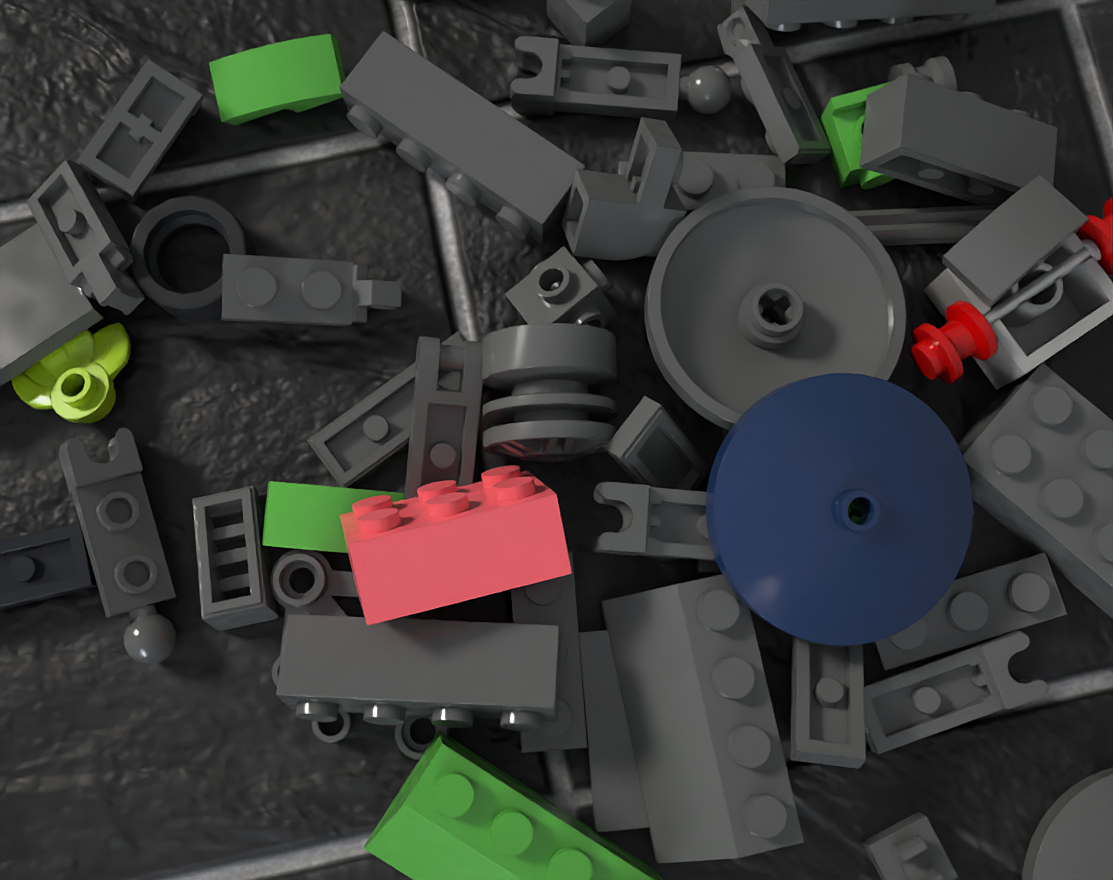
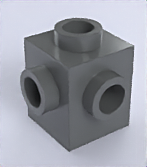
[505,246,618,329]

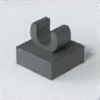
[862,812,958,880]

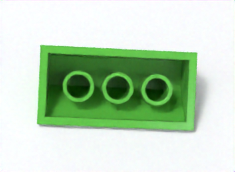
[364,730,664,880]

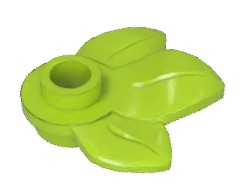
[11,323,131,423]

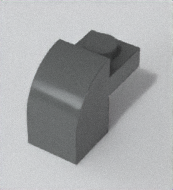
[561,117,687,261]

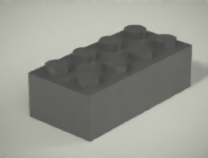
[958,362,1113,619]

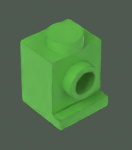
[819,82,895,189]

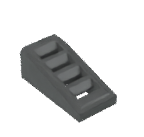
[192,486,278,630]

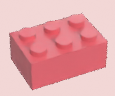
[339,465,572,626]

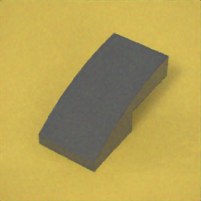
[942,175,1089,308]

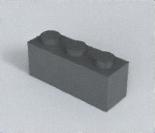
[860,73,1058,206]

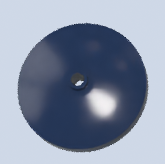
[706,373,973,646]

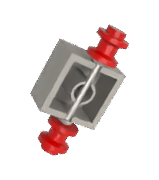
[910,197,1113,390]

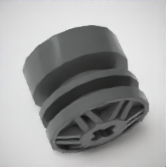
[481,323,619,462]

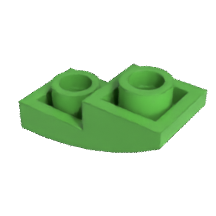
[209,34,346,126]
[262,481,405,553]

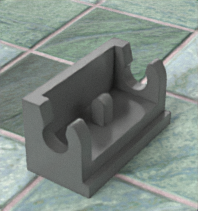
[77,59,204,204]

